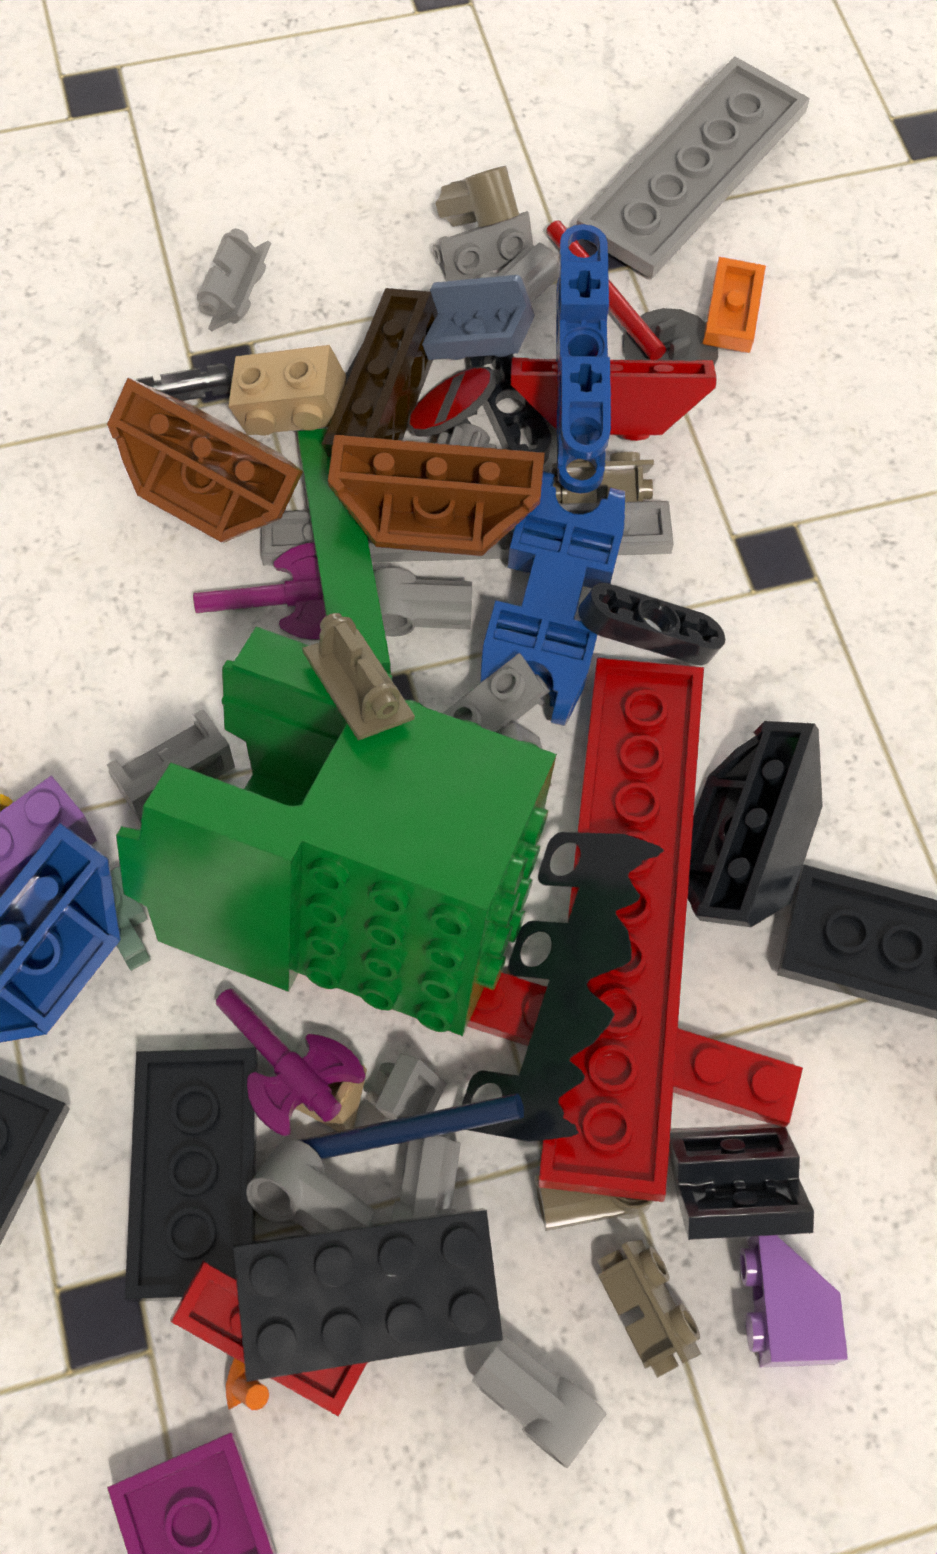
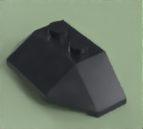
[687,721,823,928]

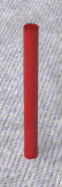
[546,220,666,360]

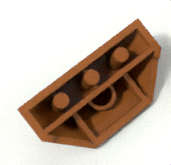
[107,378,303,543]
[328,435,545,556]

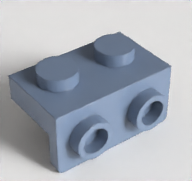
[422,275,535,360]

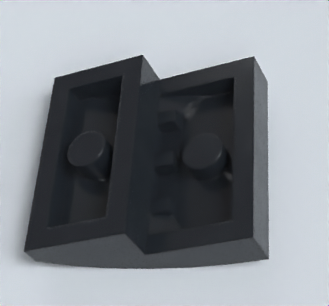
[669,1127,814,1240]

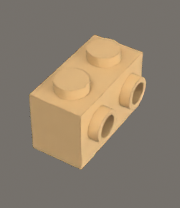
[228,345,346,436]

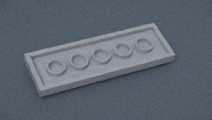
[576,56,810,279]

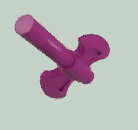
[193,542,326,640]
[216,988,365,1136]

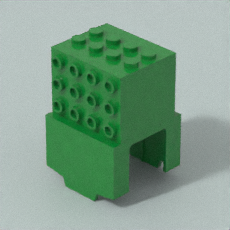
[116,627,557,1037]

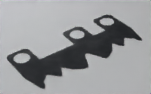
[462,832,665,1142]

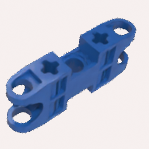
[556,224,611,494]
[480,471,625,726]

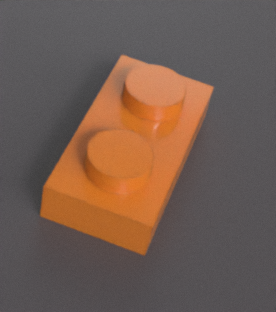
[702,256,766,353]

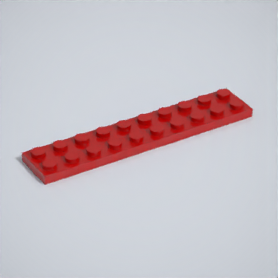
[539,658,704,1202]

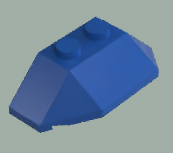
[0,823,121,1043]

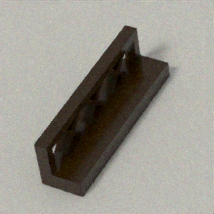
[322,288,438,457]

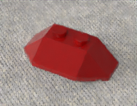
[511,357,717,441]

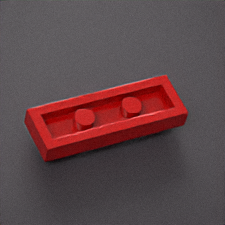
[170,1260,368,1417]

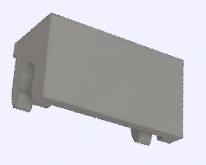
[106,709,235,823]

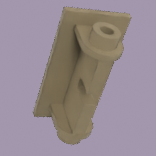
[548,452,654,504]
[302,613,415,740]
[597,1240,701,1378]

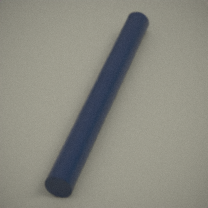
[298,1093,524,1160]

